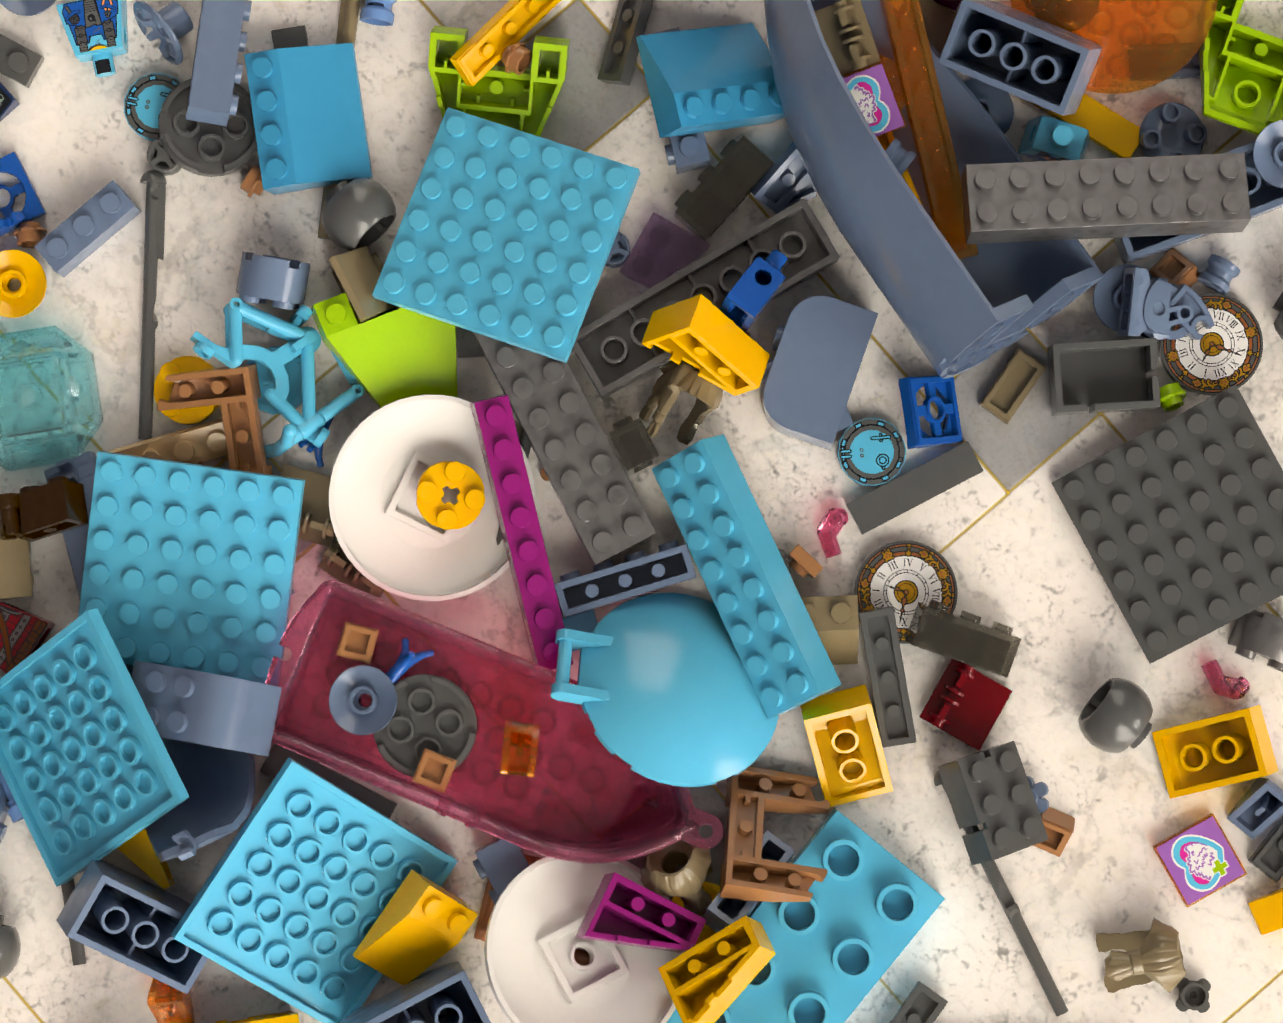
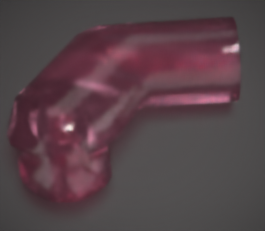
[817,508,848,559]
[1201,659,1250,700]

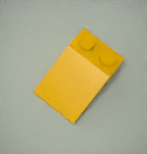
[800,684,893,807]
[1152,705,1278,799]
[353,869,478,985]

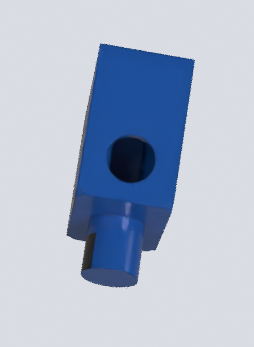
[719,250,789,333]

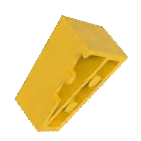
[641,294,770,396]
[658,915,776,1023]

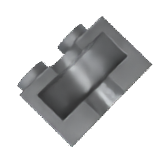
[1228,610,1283,672]

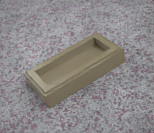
[979,348,1047,424]

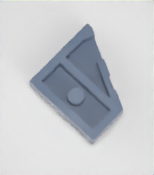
[751,142,817,214]

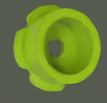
[1159,383,1187,412]

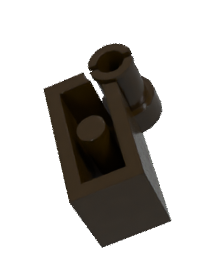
[0,476,89,542]

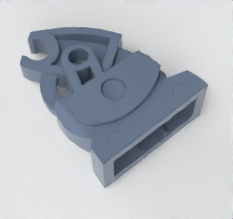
[1117,267,1215,340]

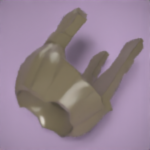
[639,360,723,445]
[640,831,713,916]
[1096,917,1186,993]

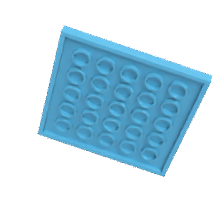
[372,107,641,363]
[78,451,305,686]
[0,608,189,887]
[171,757,458,1023]

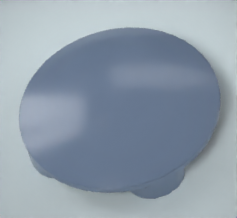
[1139,102,1207,157]

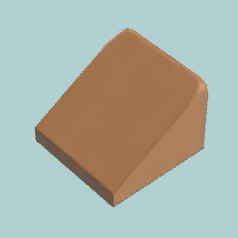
[1148,248,1200,288]
[1033,807,1075,857]

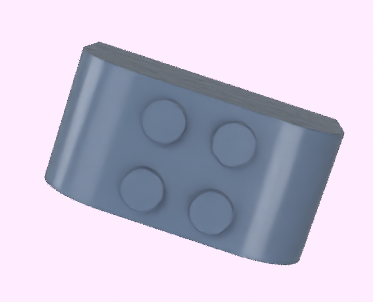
[938,0,1102,116]
[761,296,878,451]
[131,660,282,757]
[56,859,208,994]
[339,962,491,1023]

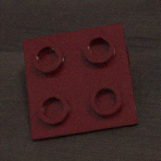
[919,657,1012,751]

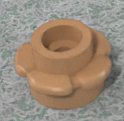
[501,42,532,75]
[240,165,264,198]
[13,221,47,248]

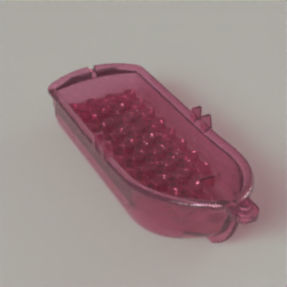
[265,580,723,863]

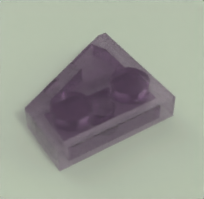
[620,212,711,289]

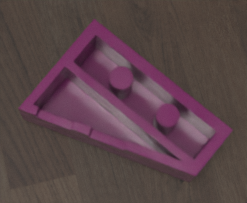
[575,872,706,953]

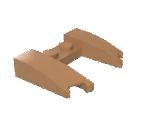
[157,363,273,475]
[719,766,830,902]

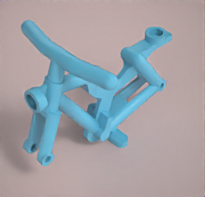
[189,297,364,459]

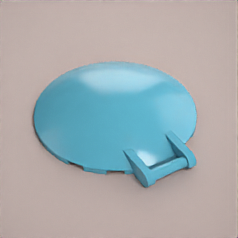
[551,593,779,787]

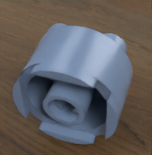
[236,252,311,310]

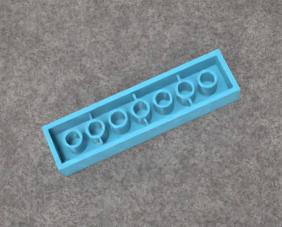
[652,434,842,719]

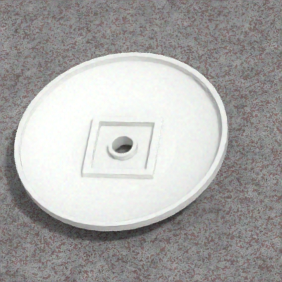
[328,395,535,601]
[484,850,682,1023]

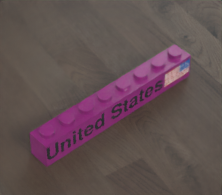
[470,395,573,673]

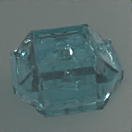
[0,325,103,471]

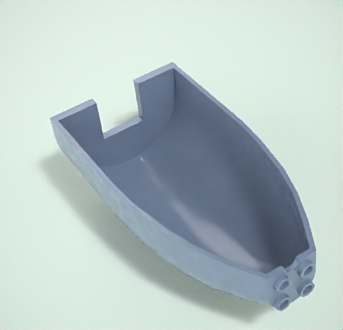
[764,0,1104,379]

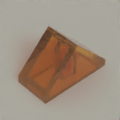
[500,719,541,777]
[147,978,195,1023]

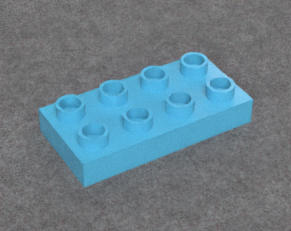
[667,808,945,1023]

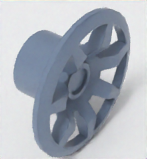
[133,0,193,65]

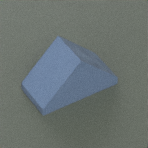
[1227,777,1283,840]

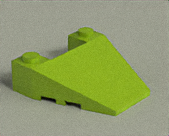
[1197,0,1283,135]
[428,26,570,137]
[311,293,458,408]

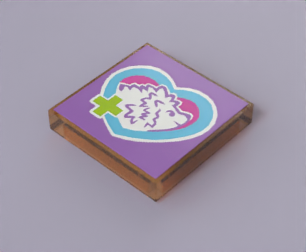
[842,61,908,138]
[1151,813,1247,908]

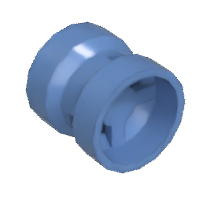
[360,0,397,26]

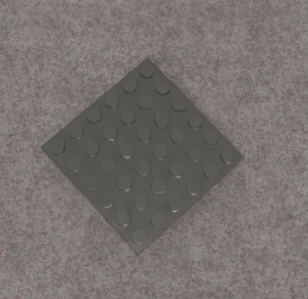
[1052,384,1283,664]

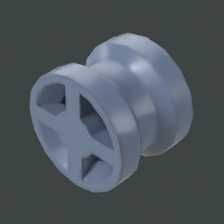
[885,138,917,176]
[605,232,630,268]
[1197,254,1241,295]

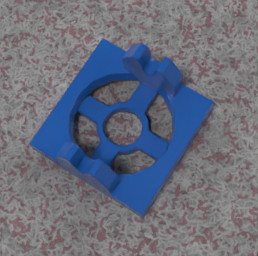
[0,152,47,237]
[898,375,963,449]

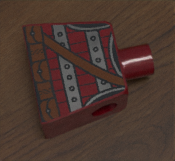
[0,602,55,674]

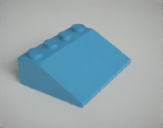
[636,23,784,138]
[244,43,373,195]

